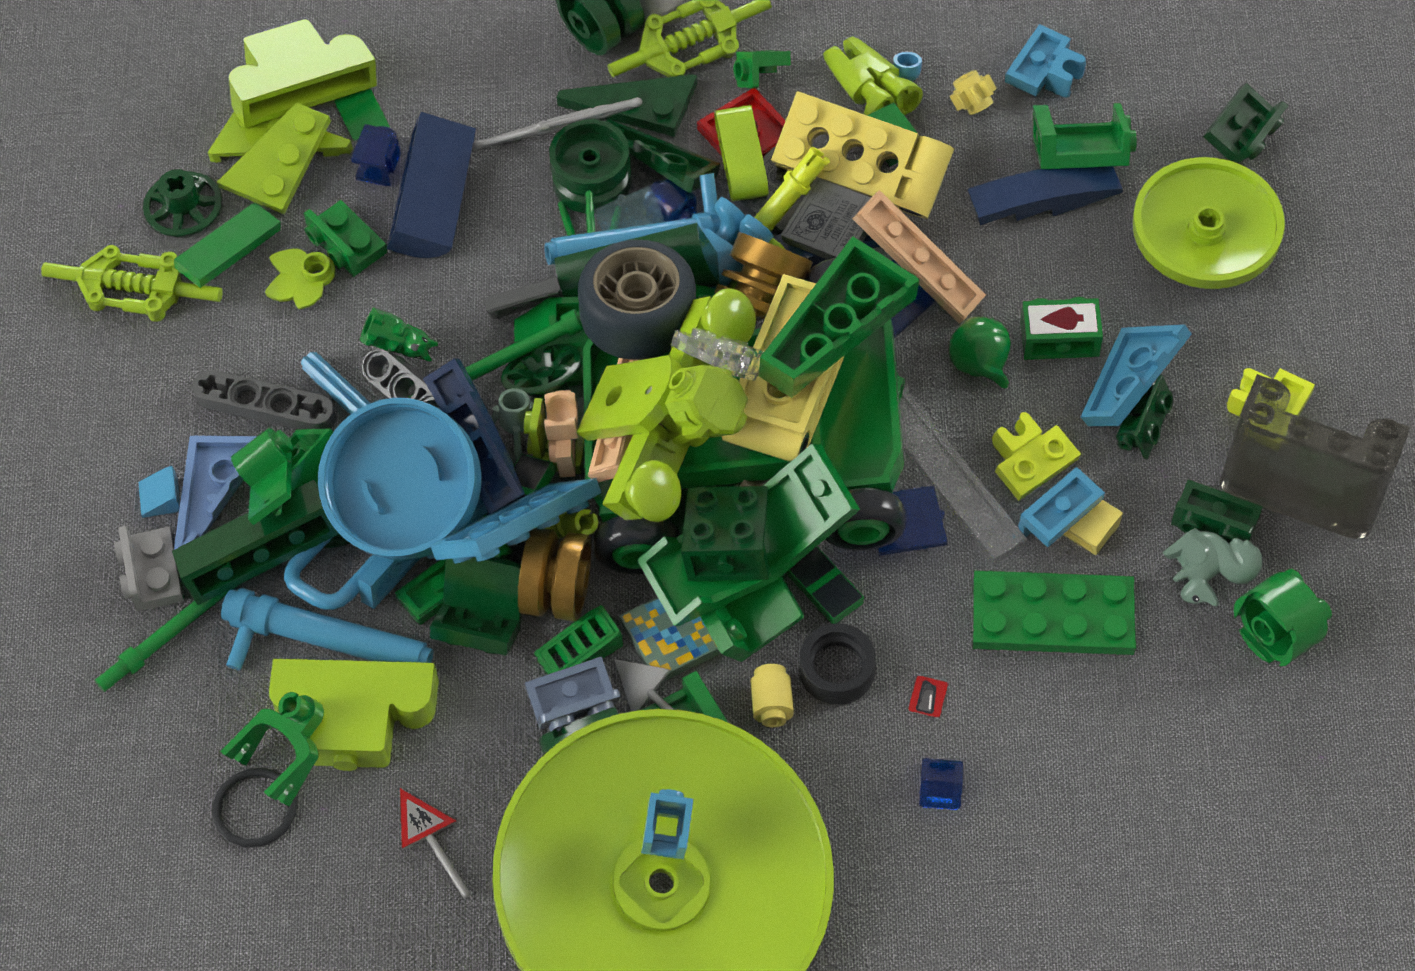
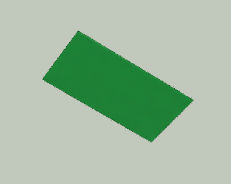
[334,88,390,141]

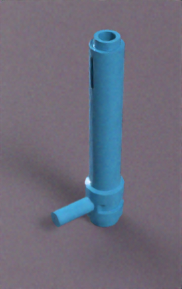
[544,173,735,265]
[221,588,434,670]

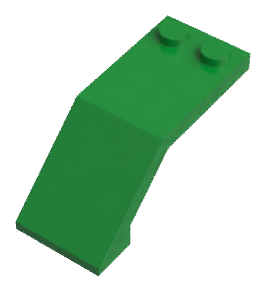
[637,443,860,626]

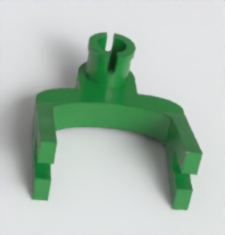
[220,692,324,807]

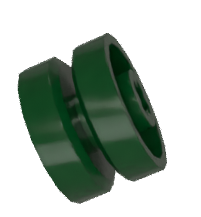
[556,0,644,56]
[549,119,632,214]

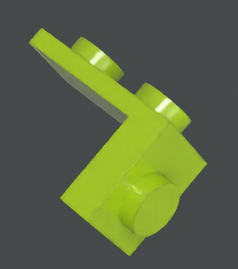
[524,398,585,474]

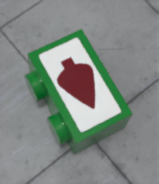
[1020,297,1103,360]

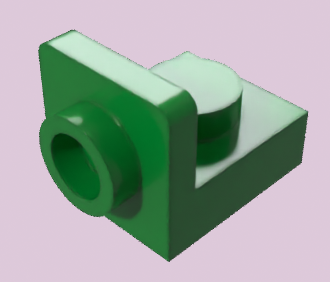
[733,50,791,88]

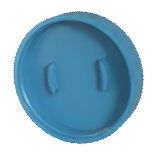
[318,398,482,560]

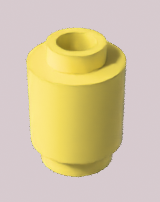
[750,664,794,728]

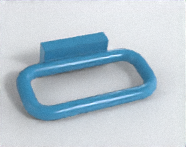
[284,537,420,610]

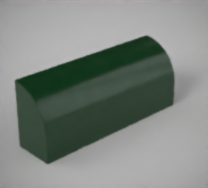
[554,223,720,297]

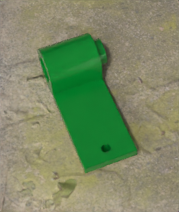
[231,428,293,526]

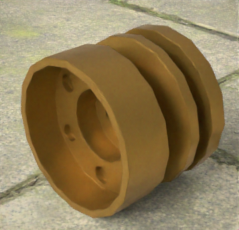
[714,232,813,319]

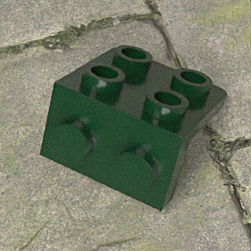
[430,557,522,656]

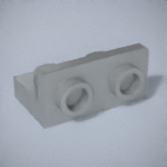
[114,526,184,611]

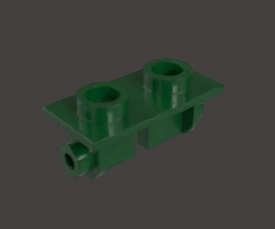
[1116,375,1173,459]

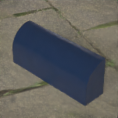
[386,112,476,258]

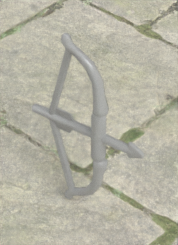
[472,97,642,150]

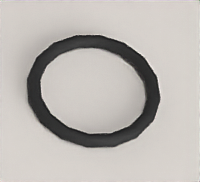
[212,768,297,847]

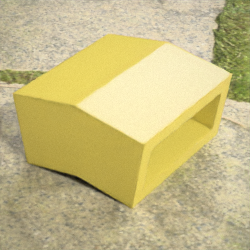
[1063,500,1123,555]

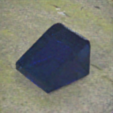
[919,758,963,810]

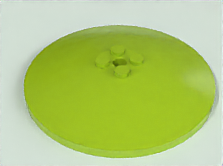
[492,709,834,971]

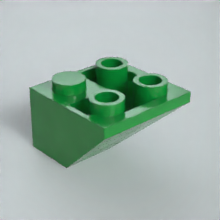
[514,296,589,386]

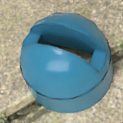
[893,52,922,81]

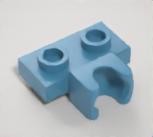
[1005,24,1086,98]

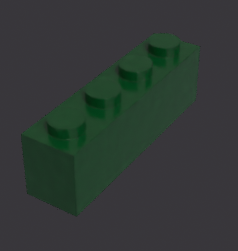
[172,480,339,605]

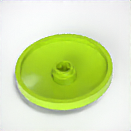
[1132,157,1285,289]

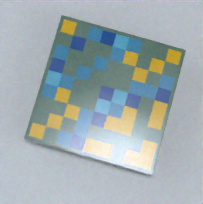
[619,597,721,682]

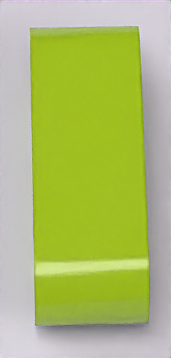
[714,105,769,202]

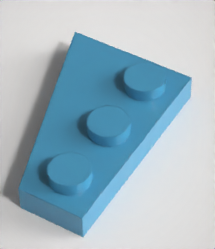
[1081,324,1192,426]

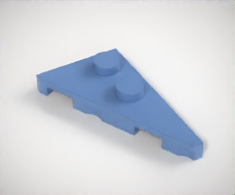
[174,436,257,549]

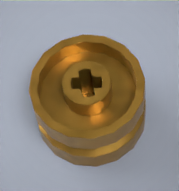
[518,528,592,621]

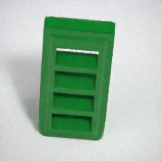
[534,605,623,675]

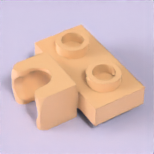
[544,390,578,477]

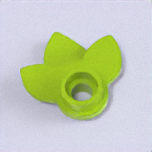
[265,249,336,309]

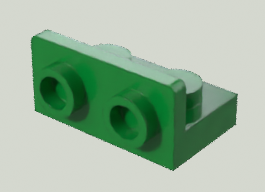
[303,200,388,277]

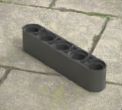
[361,349,516,466]

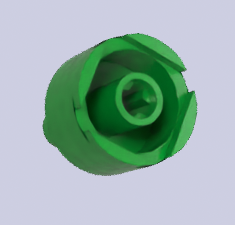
[1234,569,1332,666]

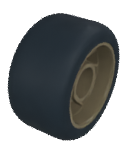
[578,240,696,360]

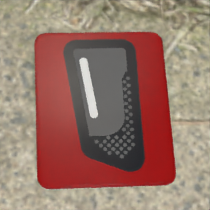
[908,676,948,718]

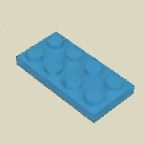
[430,478,602,563]

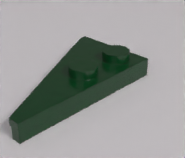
[556,74,698,137]
[606,119,721,193]

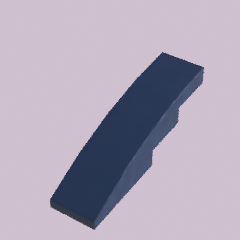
[967,166,1123,226]
[423,358,525,514]

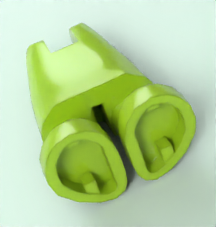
[823,36,923,115]

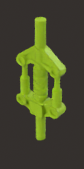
[608,0,772,78]
[41,245,223,322]

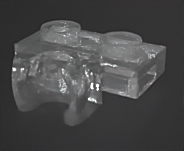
[671,328,764,381]

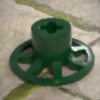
[143,169,222,237]
[501,344,582,409]

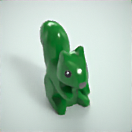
[360,307,438,362]

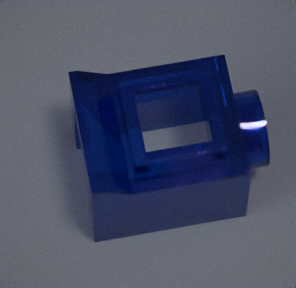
[351,124,401,187]

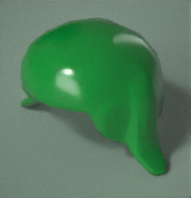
[948,317,1011,389]

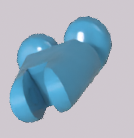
[704,197,774,289]

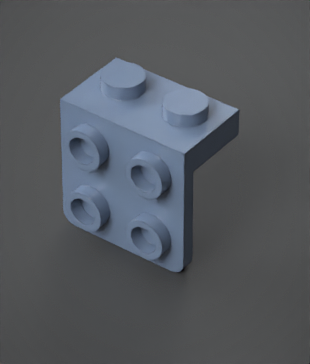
[524,657,620,732]

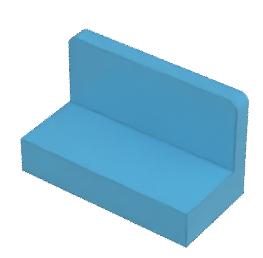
[1017,467,1105,547]

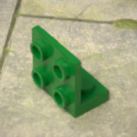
[700,576,804,662]

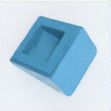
[138,466,180,518]

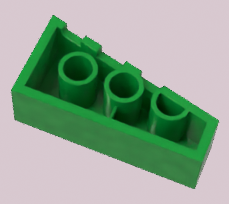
[758,236,920,398]

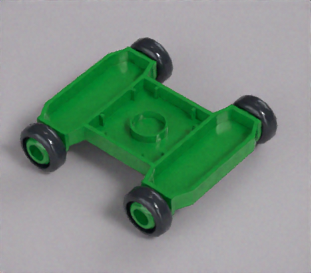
[583,257,907,574]

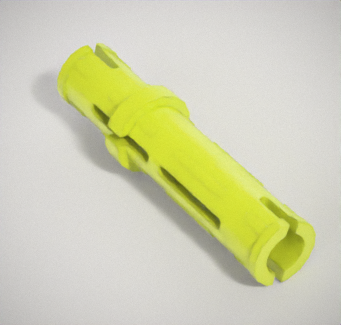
[754,147,830,232]

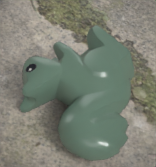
[1163,528,1263,607]

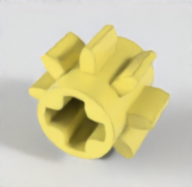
[950,70,997,115]

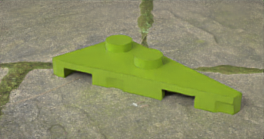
[207,112,353,163]

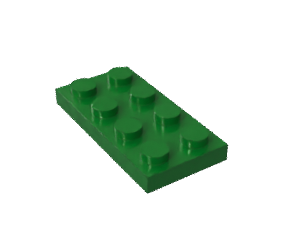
[973,570,1136,655]

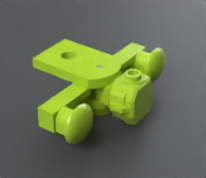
[576,288,756,522]

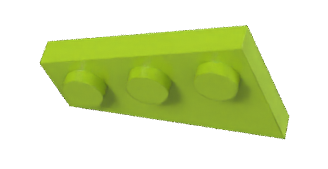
[217,102,331,214]

